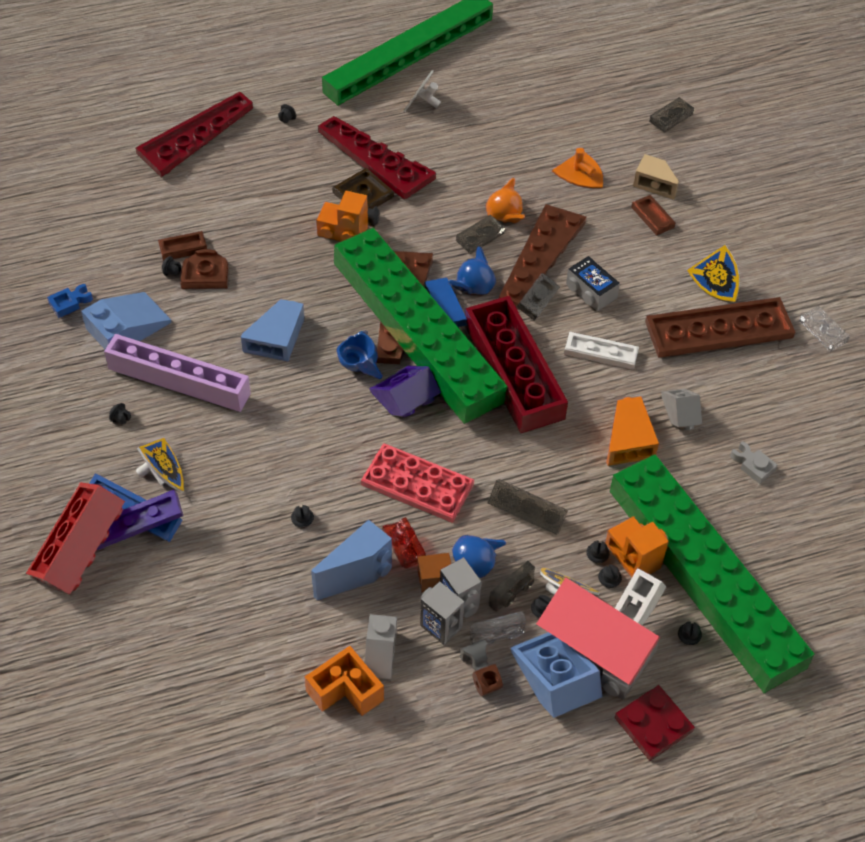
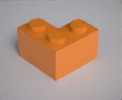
[316,191,368,242]
[605,516,669,578]
[304,646,384,716]

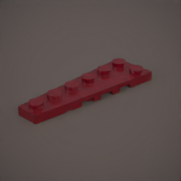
[135,91,253,177]
[318,116,436,200]

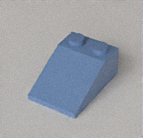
[81,292,172,349]
[311,520,392,600]
[511,632,602,718]

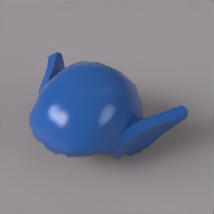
[448,247,496,295]
[336,330,383,379]
[452,535,506,579]

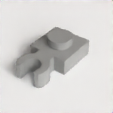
[730,441,778,484]

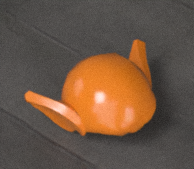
[486,178,525,223]

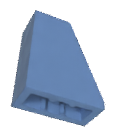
[241,299,305,361]

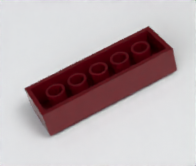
[465,296,568,434]

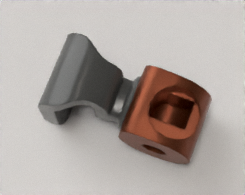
[460,640,503,696]

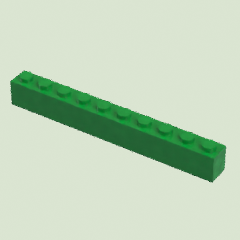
[322,0,493,106]

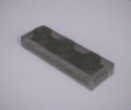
[487,479,568,535]

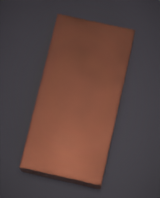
[631,195,676,236]
[158,231,207,261]

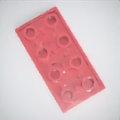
[361,443,474,523]
[536,577,660,685]

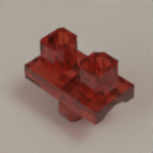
[382,517,426,568]

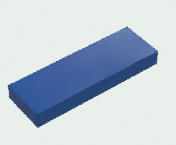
[425,277,467,327]

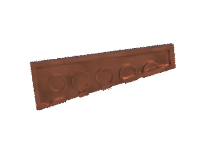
[499,204,587,310]
[376,251,433,365]

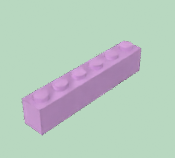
[104,334,251,412]

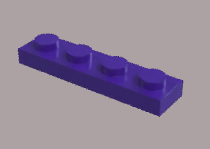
[96,490,184,551]

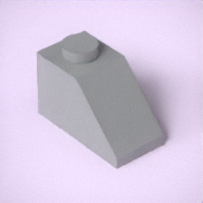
[661,388,702,430]
[364,614,397,682]

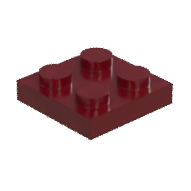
[614,685,695,761]

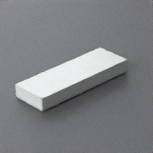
[564,332,639,370]

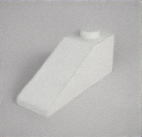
[615,568,666,625]

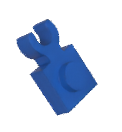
[47,284,93,318]

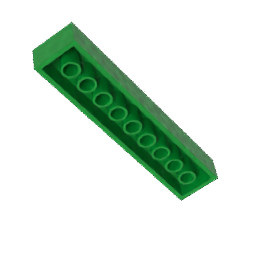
[334,228,507,424]
[609,454,815,693]

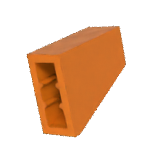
[606,396,659,466]

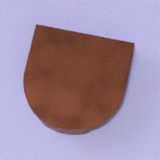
[181,249,229,289]

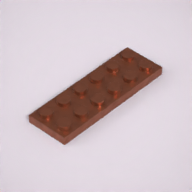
[645,297,796,358]

